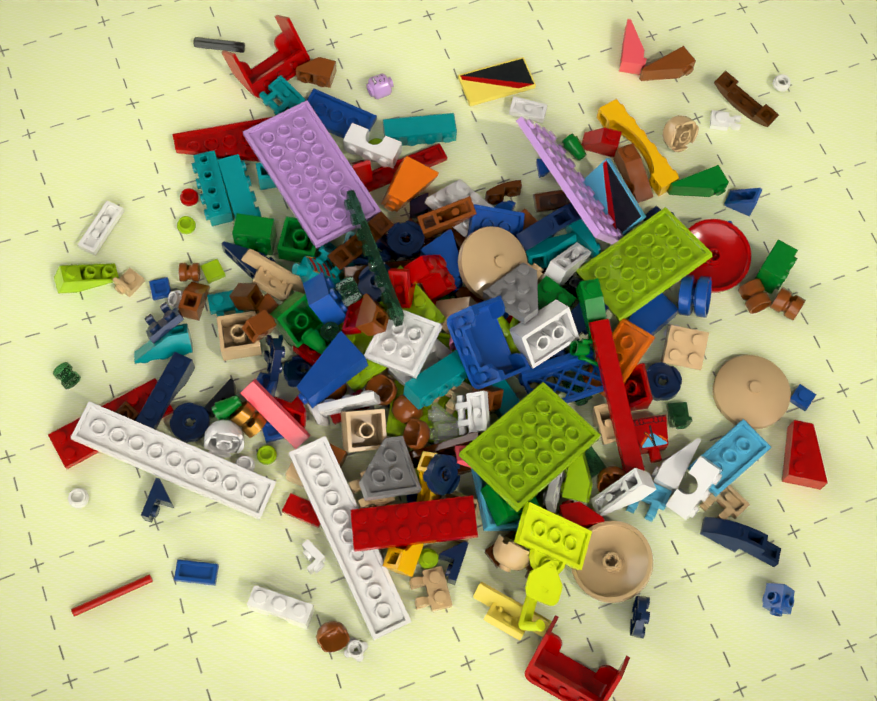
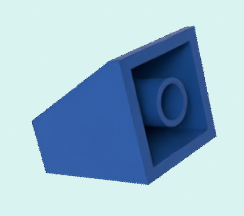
[420,229,463,296]

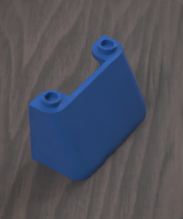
[447,295,530,389]

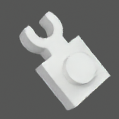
[709,110,742,131]

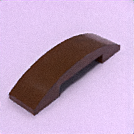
[714,70,779,127]
[327,211,394,270]

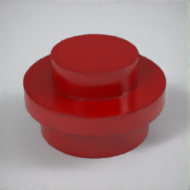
[180,188,199,206]

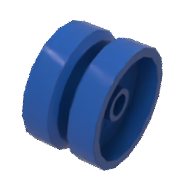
[678,274,712,318]

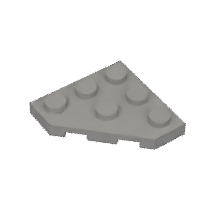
[483,262,538,324]
[359,436,422,501]

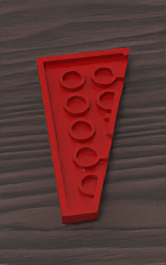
[173,117,272,162]

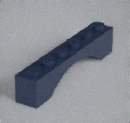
[127,352,195,469]

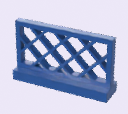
[518,347,604,403]

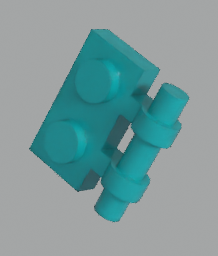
[259,75,306,115]

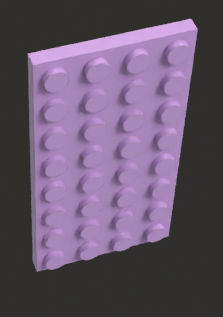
[243,101,381,248]
[516,116,624,245]

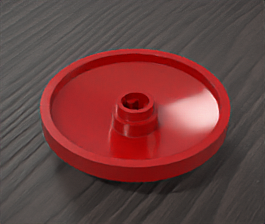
[688,219,751,293]

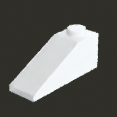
[542,242,592,286]
[651,438,701,495]
[591,468,657,516]

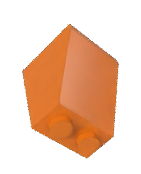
[381,156,439,212]

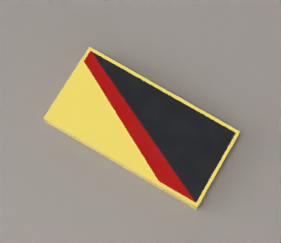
[458,57,536,106]

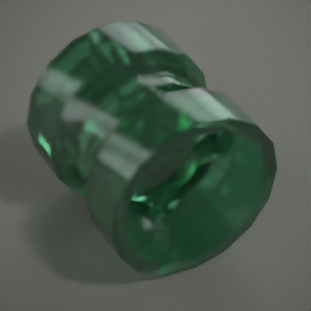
[320,322,342,345]
[53,362,81,389]

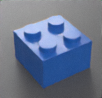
[303,272,348,330]

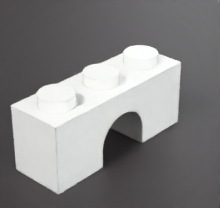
[343,123,402,168]
[666,456,722,520]
[247,585,315,629]

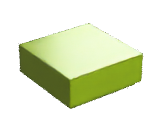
[200,259,226,284]

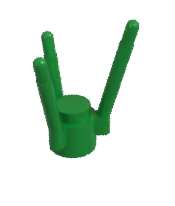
[570,338,614,367]

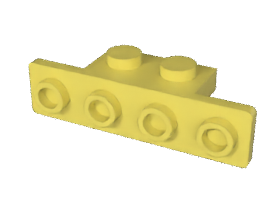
[473,582,552,640]

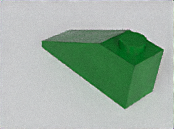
[668,165,729,197]
[576,278,607,339]

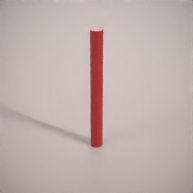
[71,574,153,617]

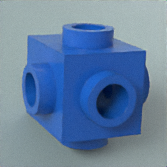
[762,583,795,617]

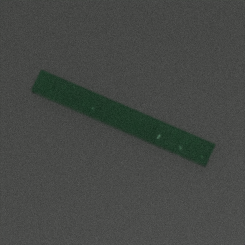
[344,190,404,327]

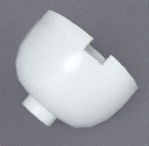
[204,420,244,457]

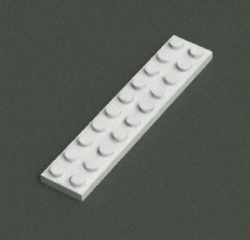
[71,401,276,520]
[289,436,411,640]

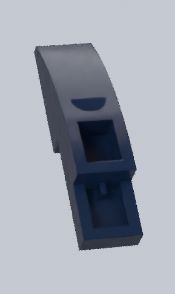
[515,203,582,252]
[700,517,781,567]

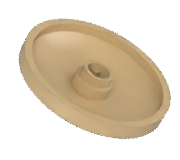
[458,226,528,301]
[713,355,791,429]
[571,521,654,603]

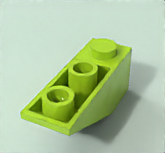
[54,263,119,294]
[560,452,593,504]

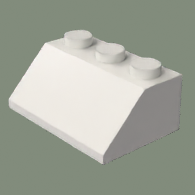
[509,300,579,368]

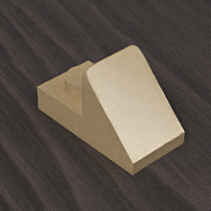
[593,403,616,445]

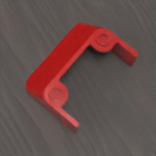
[221,15,310,98]
[525,615,630,701]

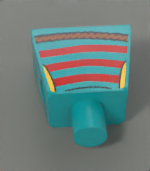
[292,256,340,289]

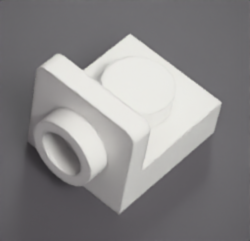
[302,539,326,574]

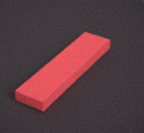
[240,379,311,449]

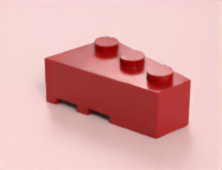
[782,420,828,490]

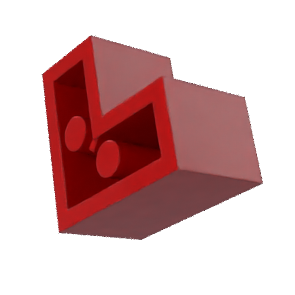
[404,255,457,300]

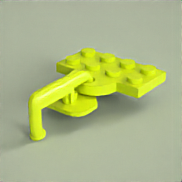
[514,502,592,632]

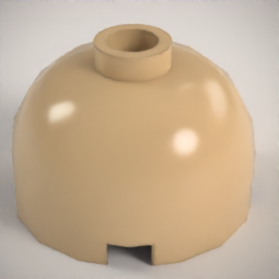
[662,115,699,152]
[493,534,530,573]

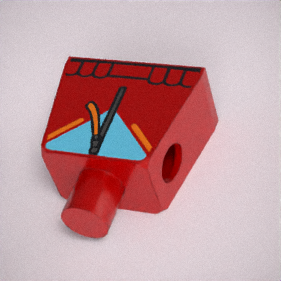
[633,414,668,463]

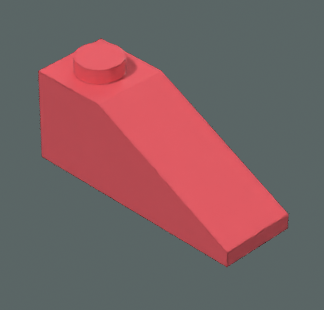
[619,19,647,75]

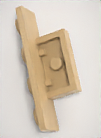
[241,249,306,302]

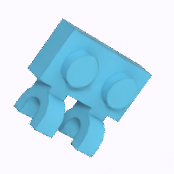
[626,483,672,522]

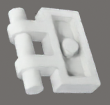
[455,391,490,436]

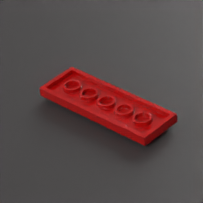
[48,378,174,469]
[351,495,478,552]

